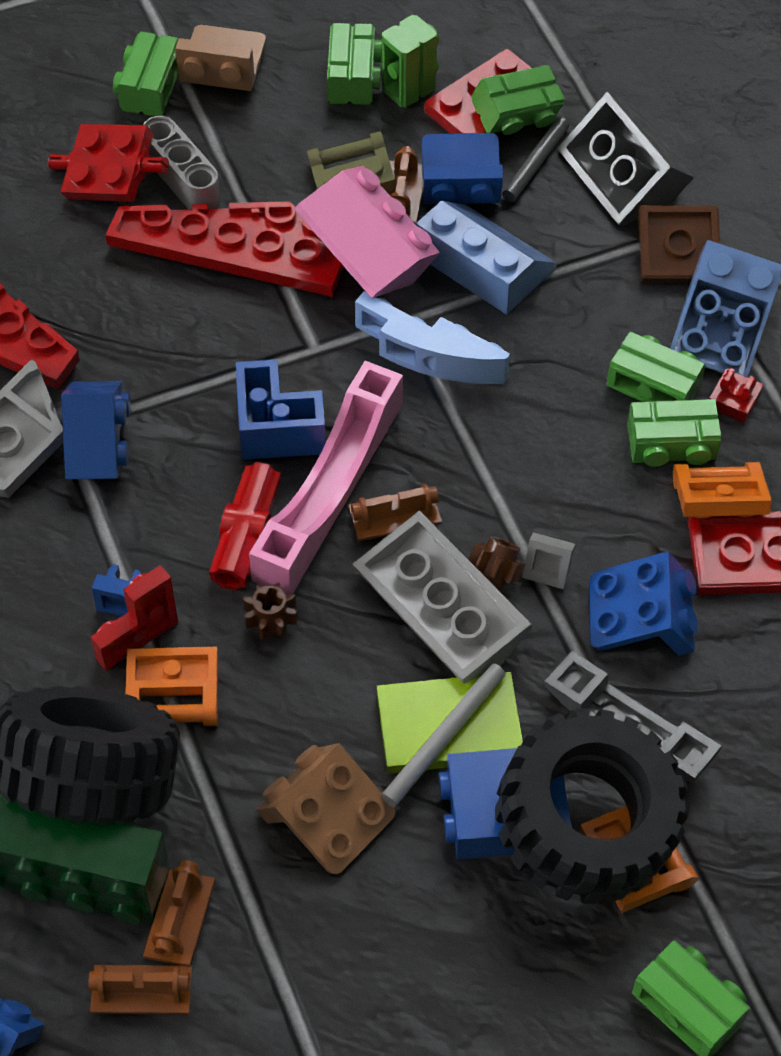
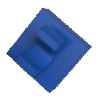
[91,564,141,617]

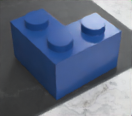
[235,359,326,460]
[61,381,131,479]

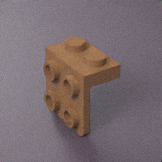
[175,25,266,91]
[256,743,395,874]

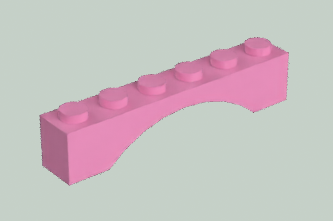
[249,361,403,595]

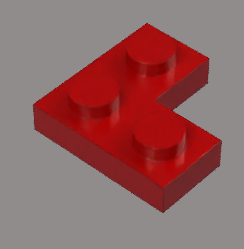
[91,565,178,671]

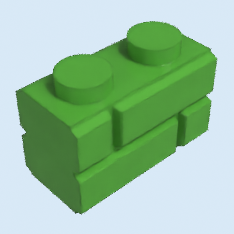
[382,14,440,108]
[327,23,382,105]
[113,31,178,116]
[471,65,565,135]
[606,331,706,402]
[627,399,721,467]
[632,940,750,1056]

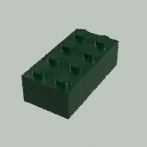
[0,795,171,924]

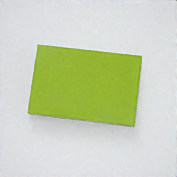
[377,672,523,774]

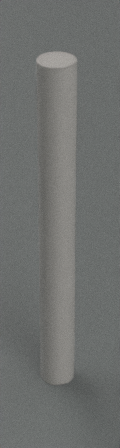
[381,663,506,807]

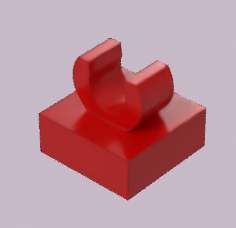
[709,368,764,423]

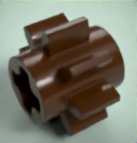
[468,536,526,590]
[243,583,297,639]

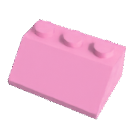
[294,165,440,298]

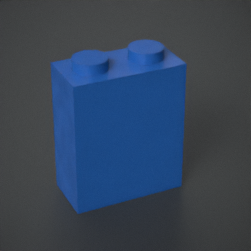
[439,748,572,859]

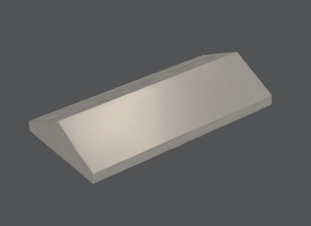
[353,511,532,684]

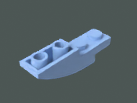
[355,291,510,384]

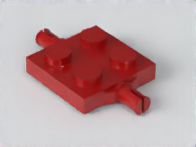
[48,124,169,202]

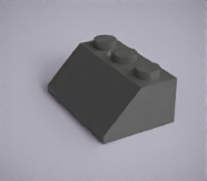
[557,91,694,226]

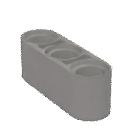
[143,116,220,209]

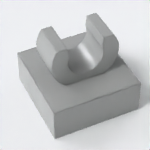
[521,532,575,589]

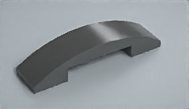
[545,651,722,783]

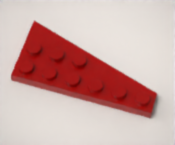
[105,201,344,297]

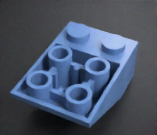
[670,240,781,377]

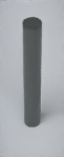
[502,117,570,202]

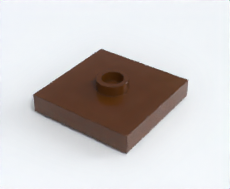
[638,205,720,284]

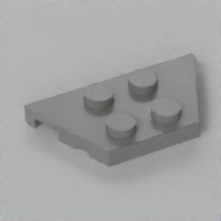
[0,359,64,498]

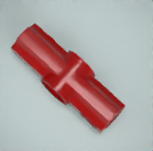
[209,462,281,591]

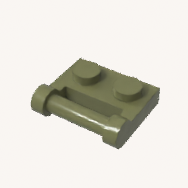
[307,131,396,193]

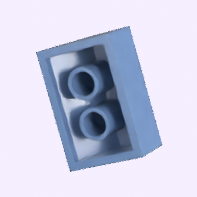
[416,201,557,315]

